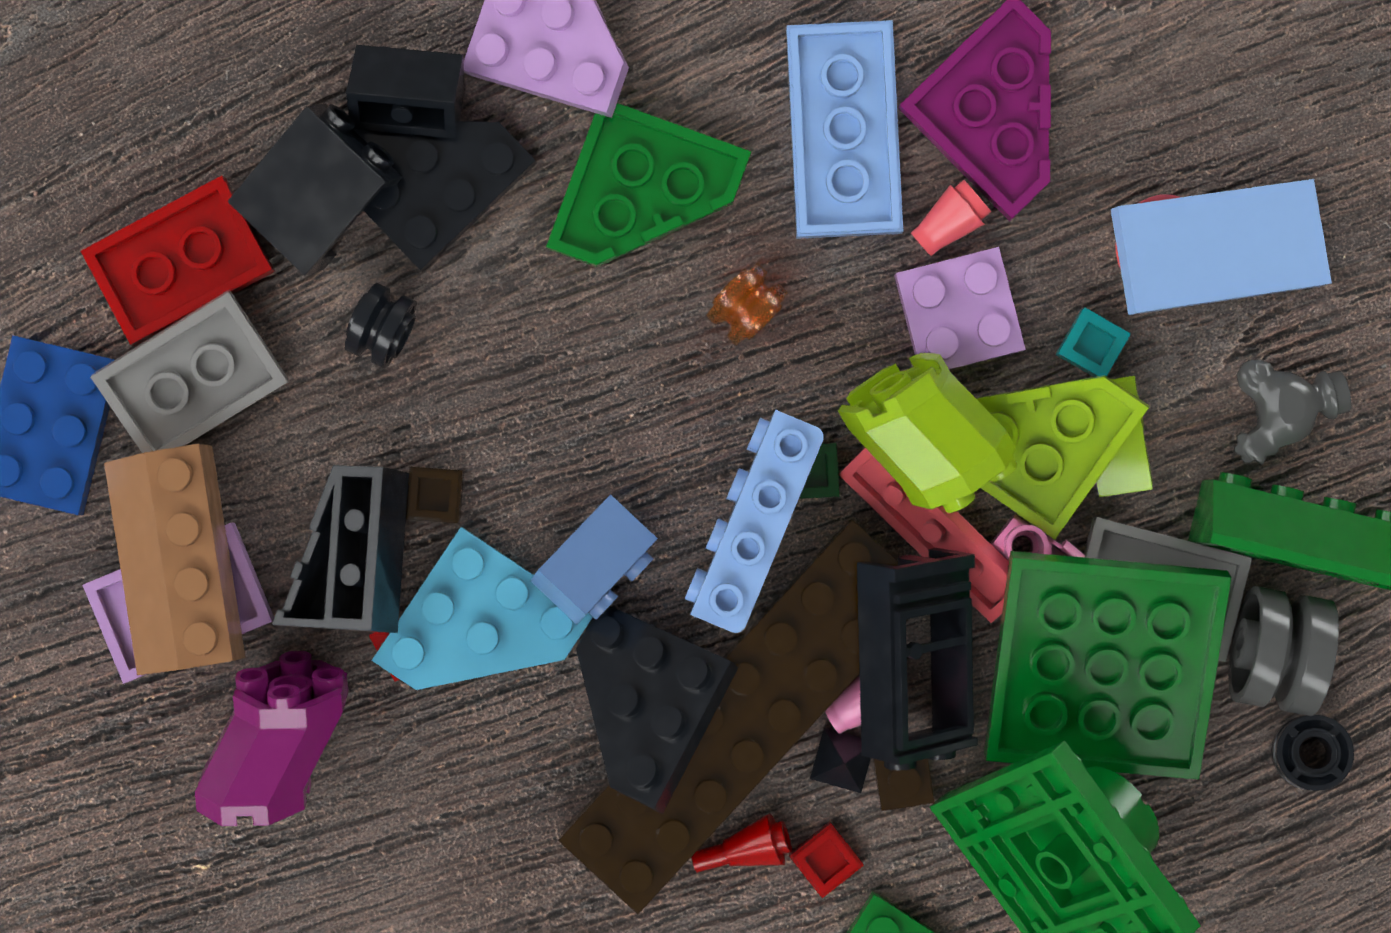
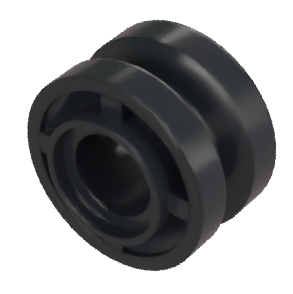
[344,283,417,369]
[1271,715,1354,791]

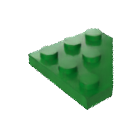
[546,103,751,267]

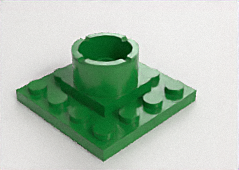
[929,741,1201,933]

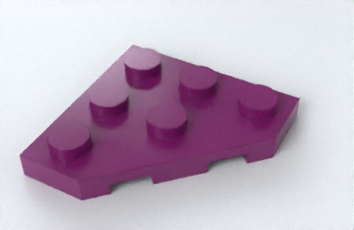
[898,0,1051,221]

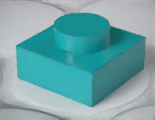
[1055,307,1131,377]

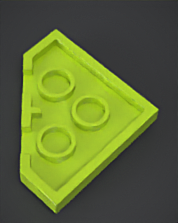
[976,375,1150,540]

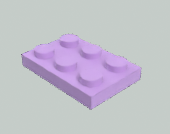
[82,523,274,684]

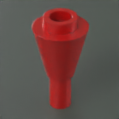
[691,813,792,873]

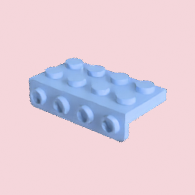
[685,410,823,633]

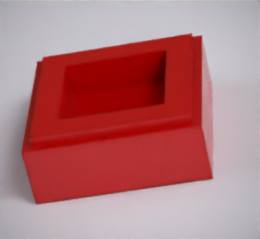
[789,821,864,898]

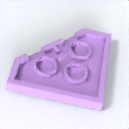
[463,0,629,118]

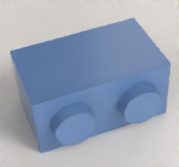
[530,494,658,625]

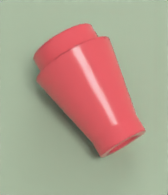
[911,180,992,256]

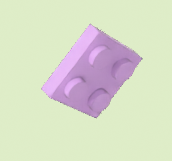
[894,247,1026,370]

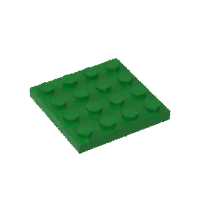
[984,551,1232,780]

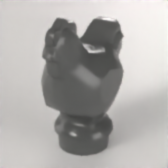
[1234,359,1351,465]

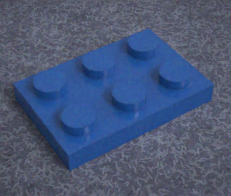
[0,335,114,515]

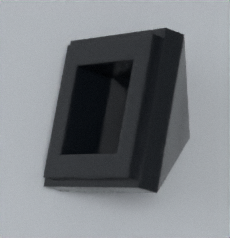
[810,727,871,793]

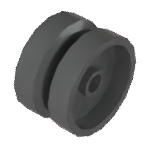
[1228,586,1339,716]

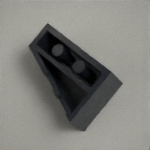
[272,465,409,633]

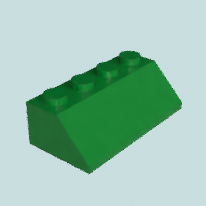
[1188,472,1391,591]

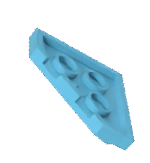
[371,527,593,690]

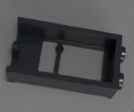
[857,548,978,770]

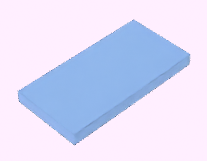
[786,20,903,239]
[1110,179,1332,315]

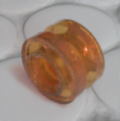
[706,263,789,346]

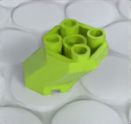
[838,353,1018,513]

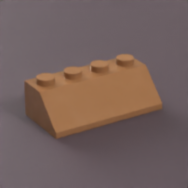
[104,444,246,676]

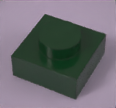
[799,443,840,499]

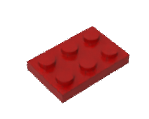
[80,175,276,346]

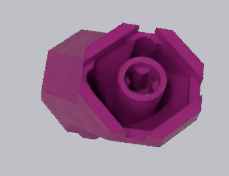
[195,651,348,826]

